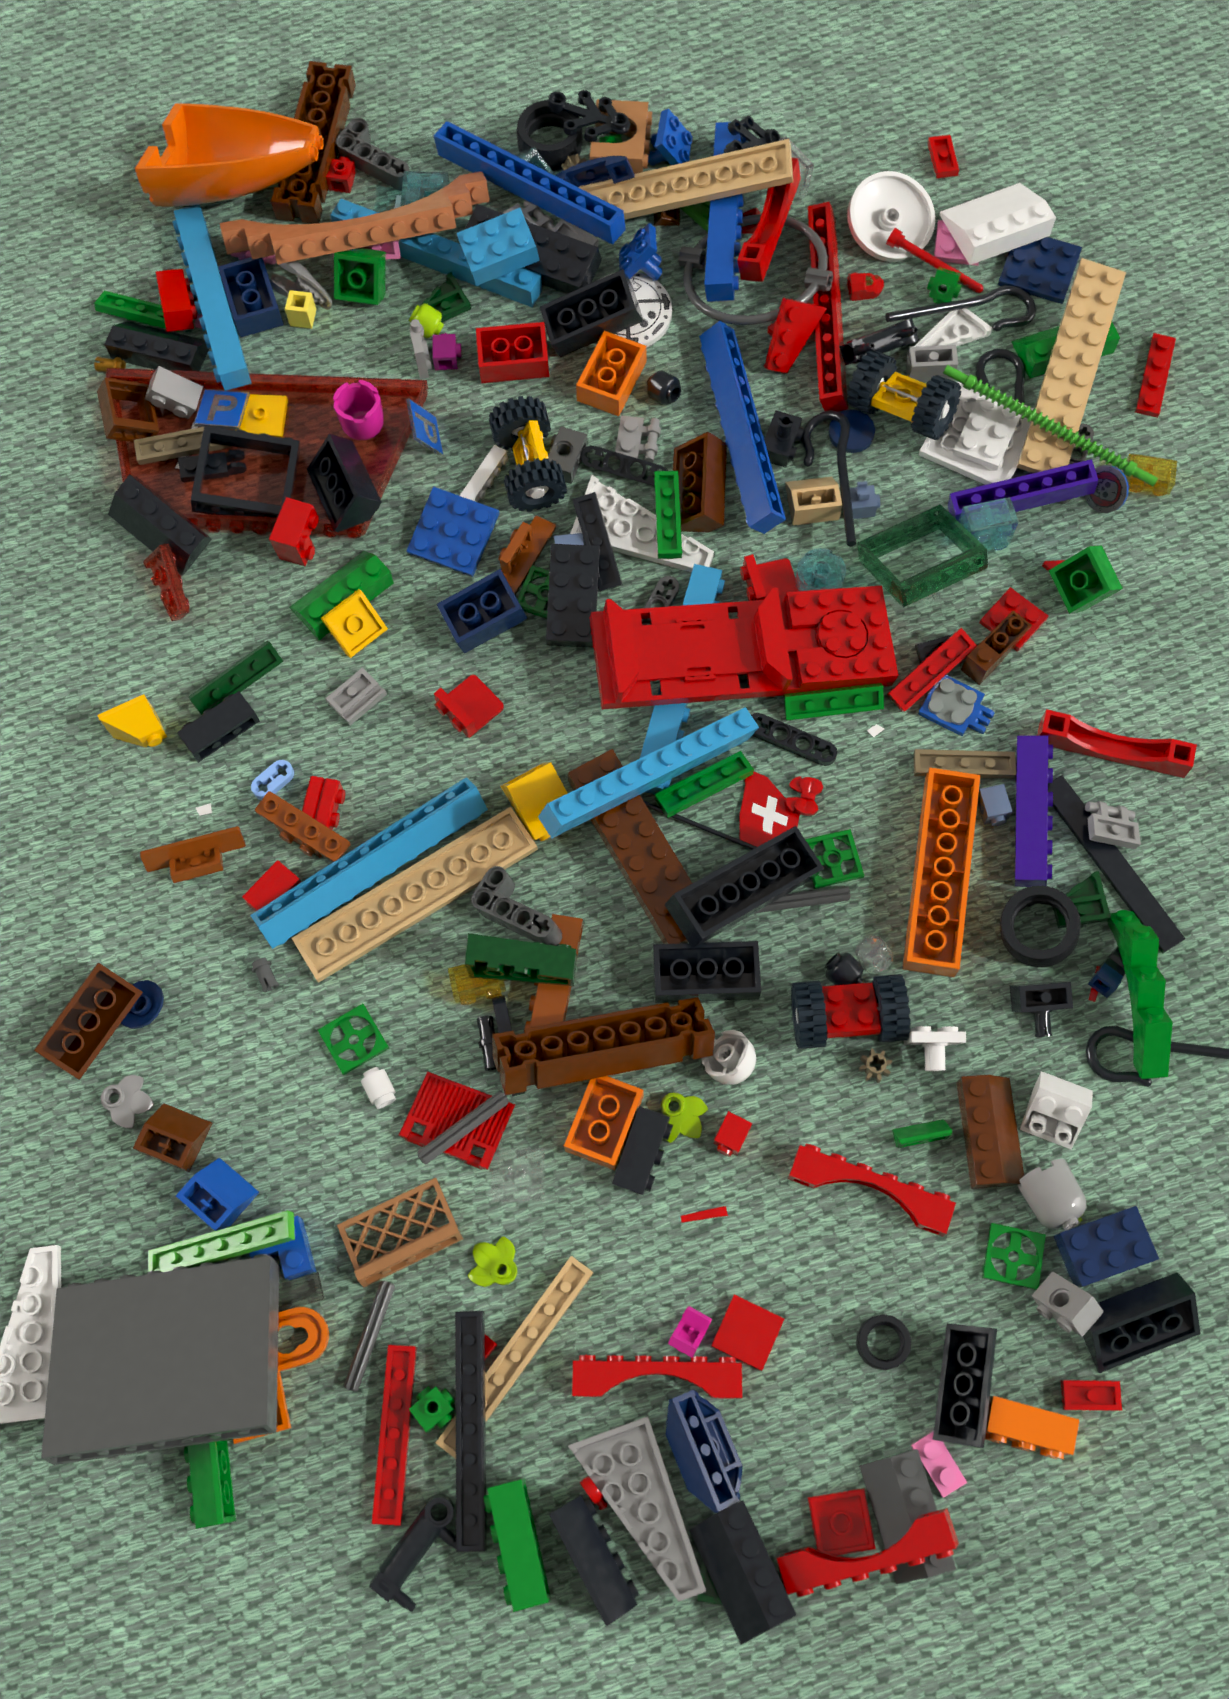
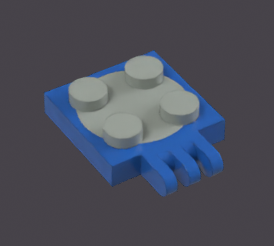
[918,675,995,736]

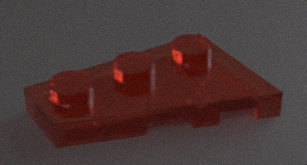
[143,544,190,621]

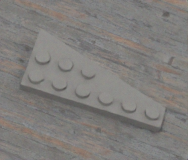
[568,1417,706,1602]

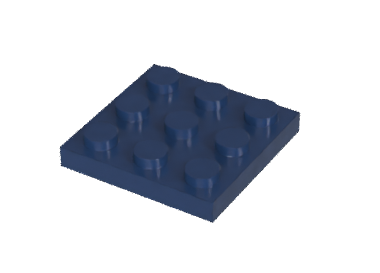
[998,237,1082,304]

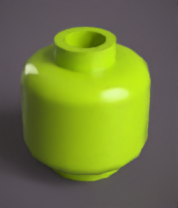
[408,303,444,339]

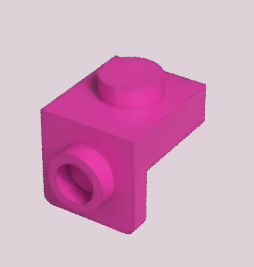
[668,1306,712,1358]

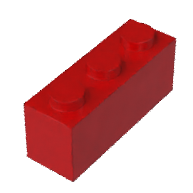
[155,269,197,332]

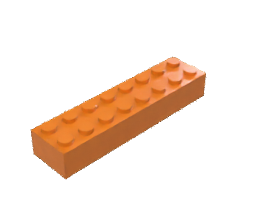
[902,768,980,977]

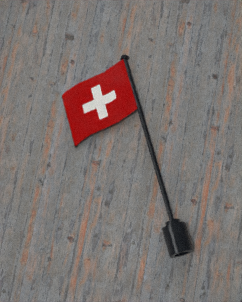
[643,772,800,850]

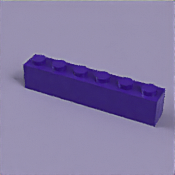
[948,459,1099,527]
[1015,736,1053,887]

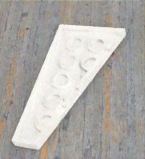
[570,475,714,572]
[0,1245,61,1424]

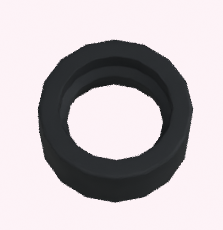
[856,1314,912,1370]

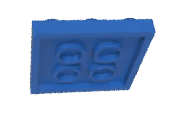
[407,487,500,577]

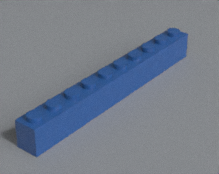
[433,121,626,245]
[704,122,747,302]
[699,321,786,534]

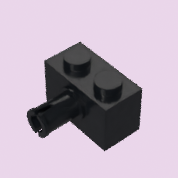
[764,410,804,468]
[1009,981,1073,1037]

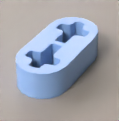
[251,760,294,800]

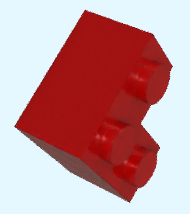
[269,497,319,567]

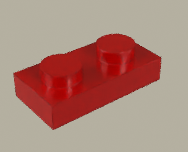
[927,135,959,179]
[1061,1380,1122,1411]

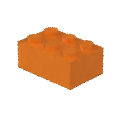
[576,331,647,416]
[564,1076,644,1170]
[985,1396,1080,1459]

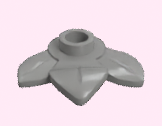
[101,1075,154,1128]

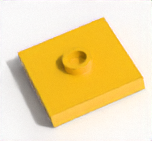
[235,394,288,438]
[320,589,388,658]

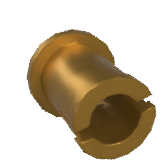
[94,356,126,376]

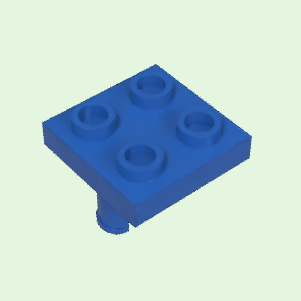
[648,108,693,166]
[619,223,662,281]

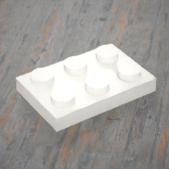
[953,393,1021,471]

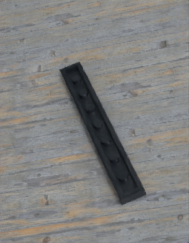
[1048,775,1185,954]
[455,1311,487,1552]

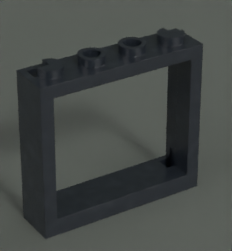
[191,425,300,525]

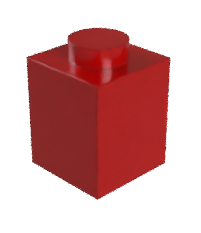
[713,1111,752,1157]

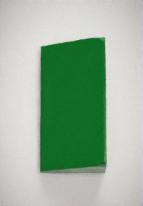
[892,1119,952,1148]

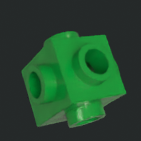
[927,267,962,304]
[409,1386,456,1432]

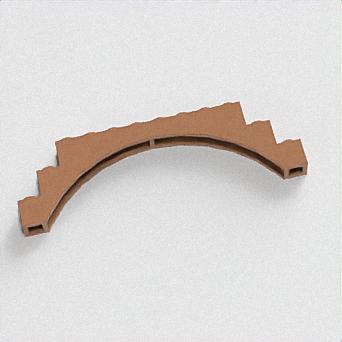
[220,171,490,264]

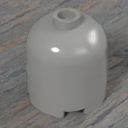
[1017,1159,1086,1230]

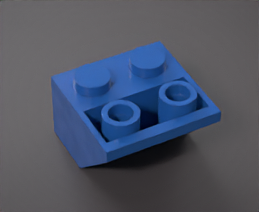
[176,1158,260,1231]

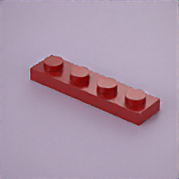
[1135,333,1176,418]
[887,628,977,712]

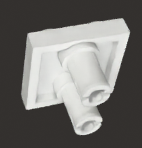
[904,1026,966,1071]

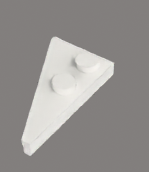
[906,308,993,358]

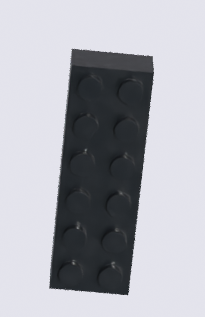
[459,204,602,294]
[664,826,824,948]

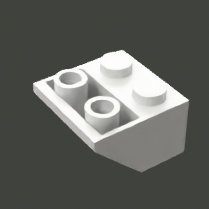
[1020,1071,1093,1150]

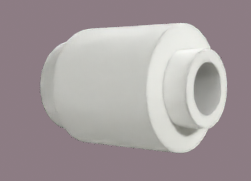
[361,1067,396,1109]

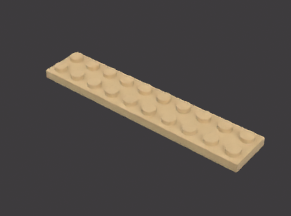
[578,139,793,219]
[1017,258,1126,473]
[291,807,538,983]

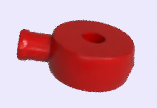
[580,1476,607,1510]

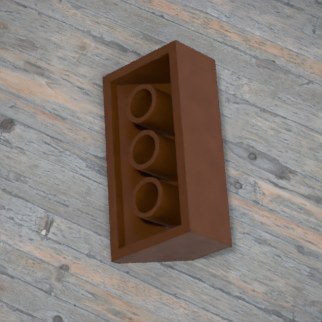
[673,432,727,533]
[34,963,143,1080]
[956,1075,1024,1189]

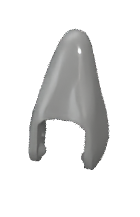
[270,258,332,310]

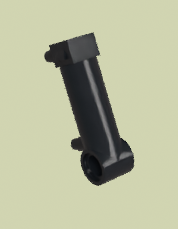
[839,318,919,366]
[369,1494,456,1612]

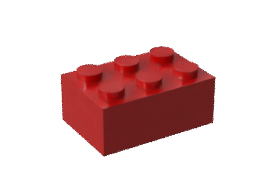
[476,322,550,383]

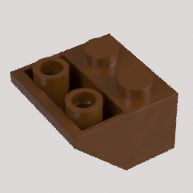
[133,1103,213,1173]

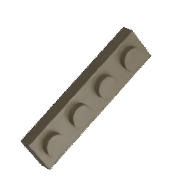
[134,425,231,465]
[913,749,1016,779]

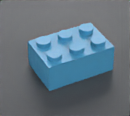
[456,208,540,286]

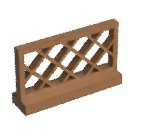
[337,1178,463,1287]

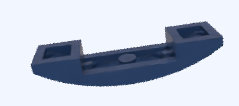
[555,156,635,187]

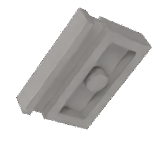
[325,667,387,726]

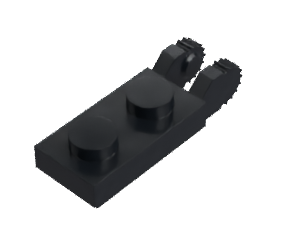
[178,449,247,483]

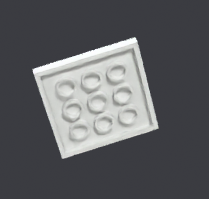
[919,382,1034,485]

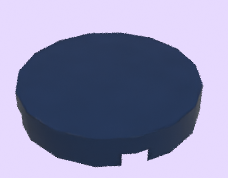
[828,409,876,453]

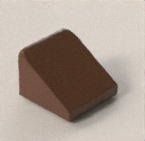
[654,208,680,226]

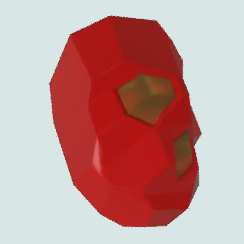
[847,272,884,301]

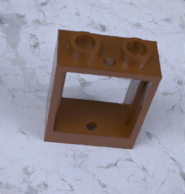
[97,378,159,442]

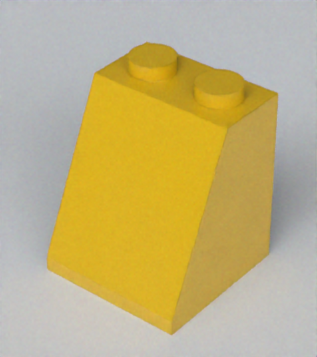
[500,762,568,842]

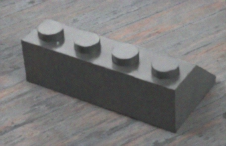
[859,1449,956,1584]

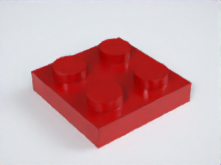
[979,587,1049,652]

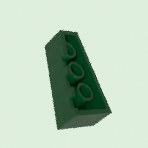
[465,933,577,986]

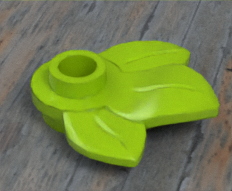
[661,1093,708,1143]
[468,1236,517,1287]

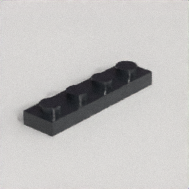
[572,492,623,592]

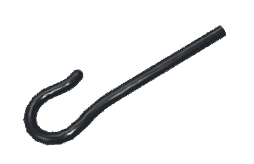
[885,285,1036,332]
[976,349,1032,474]
[801,410,856,547]
[1085,1026,1229,1087]

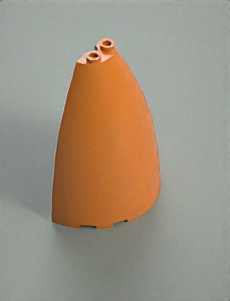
[135,103,323,207]

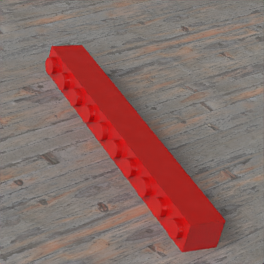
[808,201,848,412]

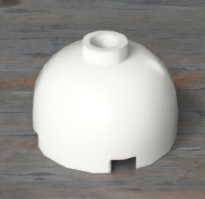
[702,1030,756,1085]

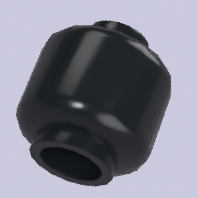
[647,370,681,405]
[825,952,864,985]

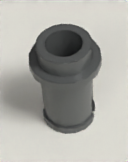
[251,957,279,992]

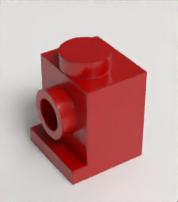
[326,157,356,193]

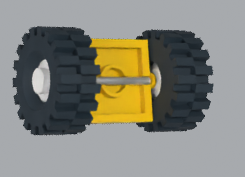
[847,350,961,440]
[489,396,567,512]

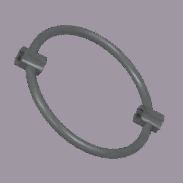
[678,214,833,325]

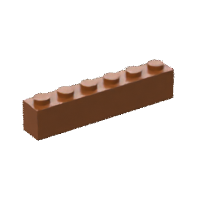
[525,914,584,1028]

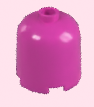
[333,380,384,440]

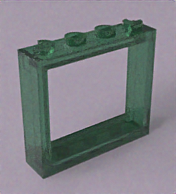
[857,504,988,607]

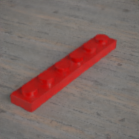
[372,1345,417,1526]

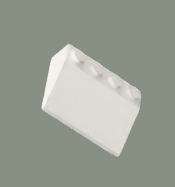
[939,183,1056,265]

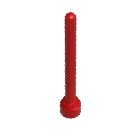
[886,228,984,293]

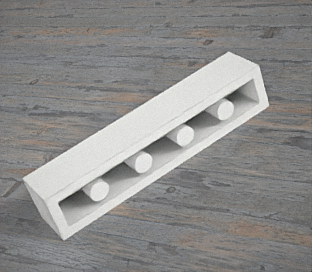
[460,445,508,502]

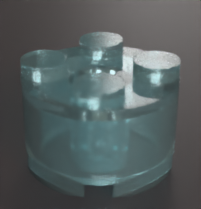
[795,548,846,591]

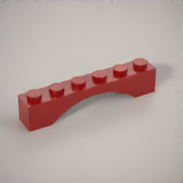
[737,158,801,282]
[1037,709,1197,778]
[788,1144,956,1237]
[572,1355,742,1399]
[777,1508,959,1597]

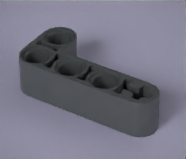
[336,118,412,191]
[471,866,562,946]

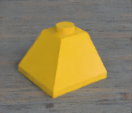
[98,694,167,747]

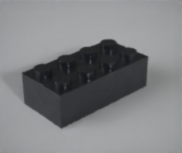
[539,269,644,357]
[546,543,600,648]

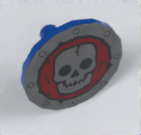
[1084,465,1129,513]

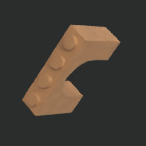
[590,99,652,174]

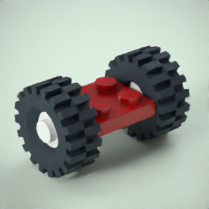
[791,974,910,1049]

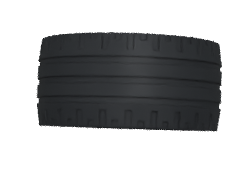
[517,100,583,171]
[1000,885,1081,967]

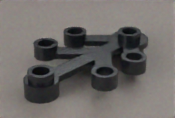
[548,90,630,142]
[724,116,781,153]

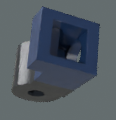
[1088,946,1125,998]

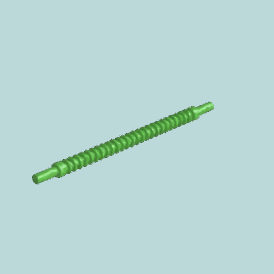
[943,365,1158,486]

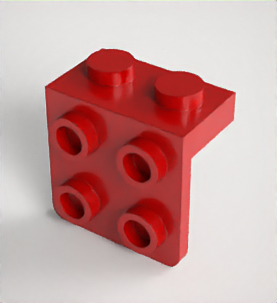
[740,554,799,601]
[434,675,504,738]

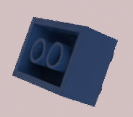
[218,257,284,338]
[436,569,528,654]
[1053,1206,1159,1288]

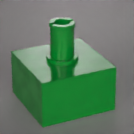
[334,248,386,305]
[1048,545,1123,614]

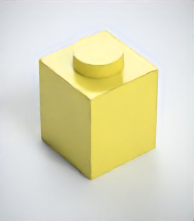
[285,290,316,329]

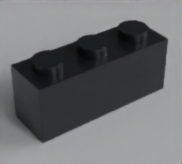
[177,691,260,763]
[612,1106,673,1195]

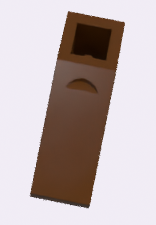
[961,611,1032,685]

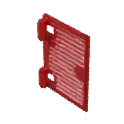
[399,1071,515,1170]

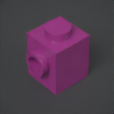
[433,333,462,370]

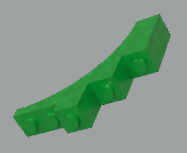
[1107,910,1173,1079]

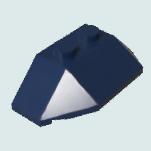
[665,1389,743,1513]

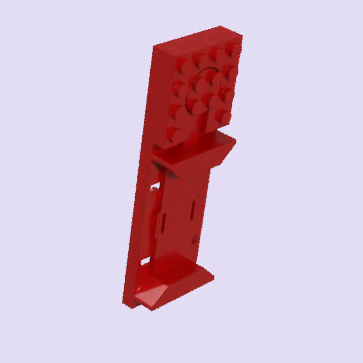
[590,586,899,710]

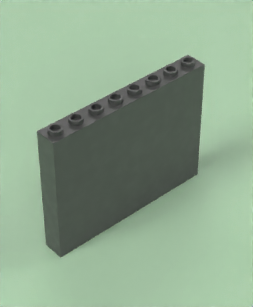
[41,1254,279,1465]

